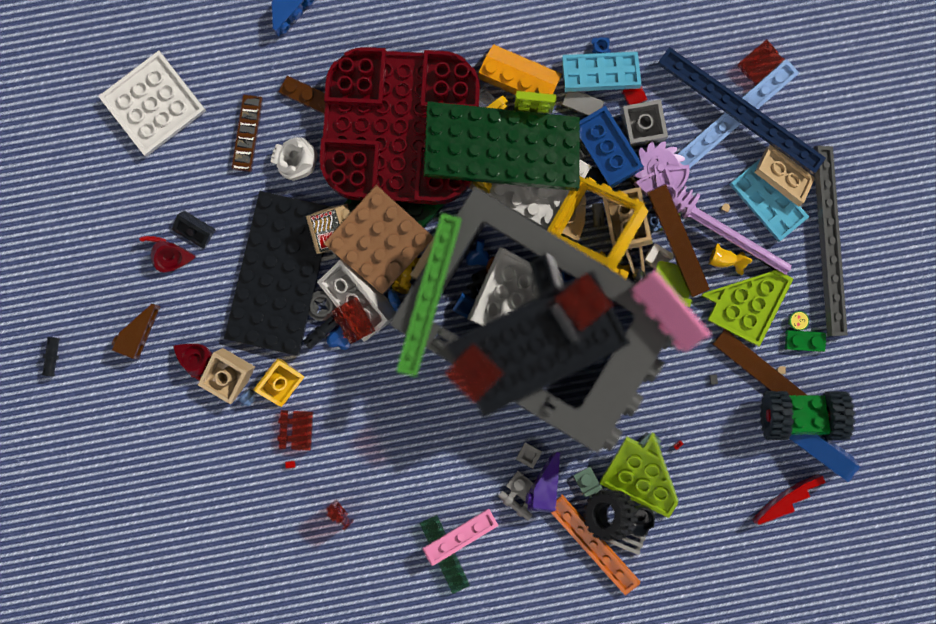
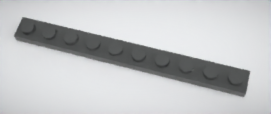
[813,146,848,336]

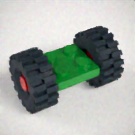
[760,391,855,440]

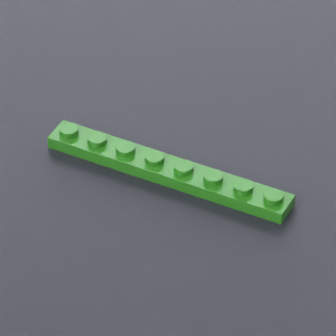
[396,213,462,377]

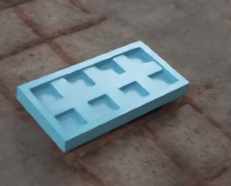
[562,52,642,92]
[729,159,809,242]

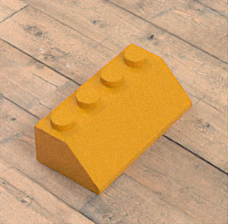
[478,44,562,95]

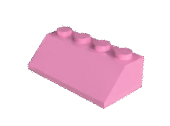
[630,270,711,352]

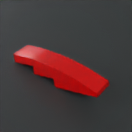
[752,474,826,525]

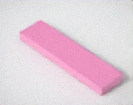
[422,509,499,566]

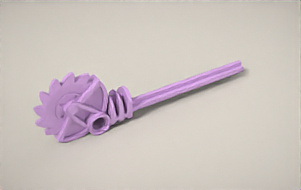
[633,142,792,275]

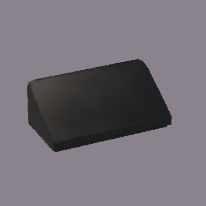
[171,211,216,249]
[530,253,564,298]

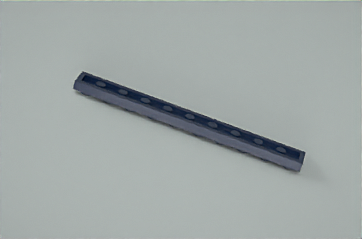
[657,47,826,175]

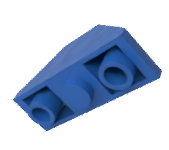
[272,0,315,36]

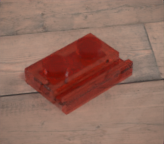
[737,39,785,85]
[326,499,354,531]

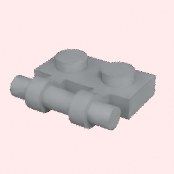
[498,470,533,521]

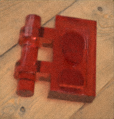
[332,297,375,344]
[277,410,314,451]

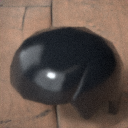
[631,505,655,537]

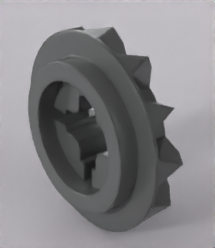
[309,291,337,321]

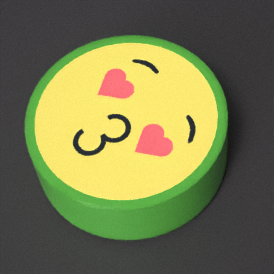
[788,311,809,331]

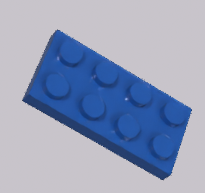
[580,106,644,188]

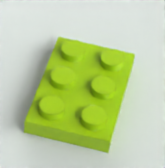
[514,91,556,114]

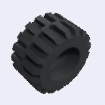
[583,490,638,541]

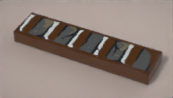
[232,94,263,172]

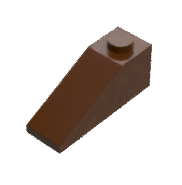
[112,304,161,359]

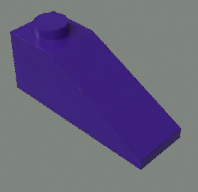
[526,452,560,513]

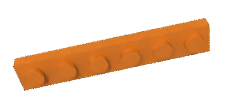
[551,495,641,596]

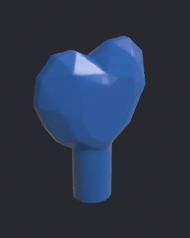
[466,238,490,266]
[388,290,402,313]
[327,318,352,350]

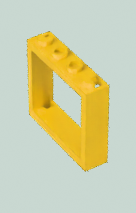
[547,176,648,271]

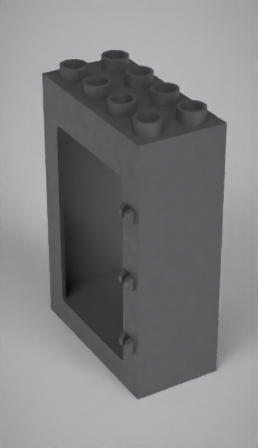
[390,187,674,454]

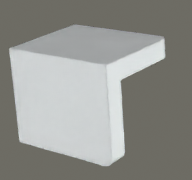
[644,243,674,269]

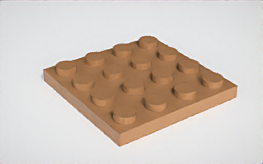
[324,185,434,294]

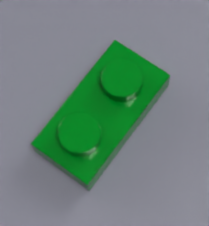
[785,330,826,352]

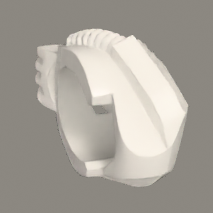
[271,137,318,181]

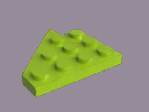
[701,270,794,347]
[599,432,678,518]

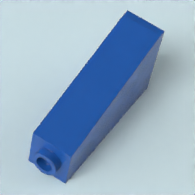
[789,435,861,482]

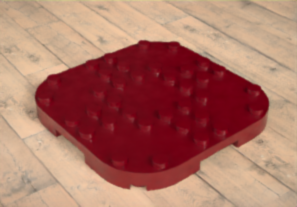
[320,47,480,205]

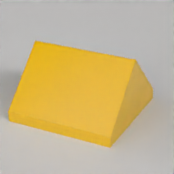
[253,358,304,407]

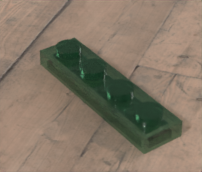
[420,514,470,594]

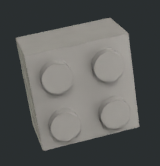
[620,99,668,147]

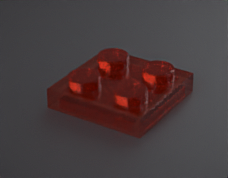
[554,273,613,331]
[444,344,503,403]

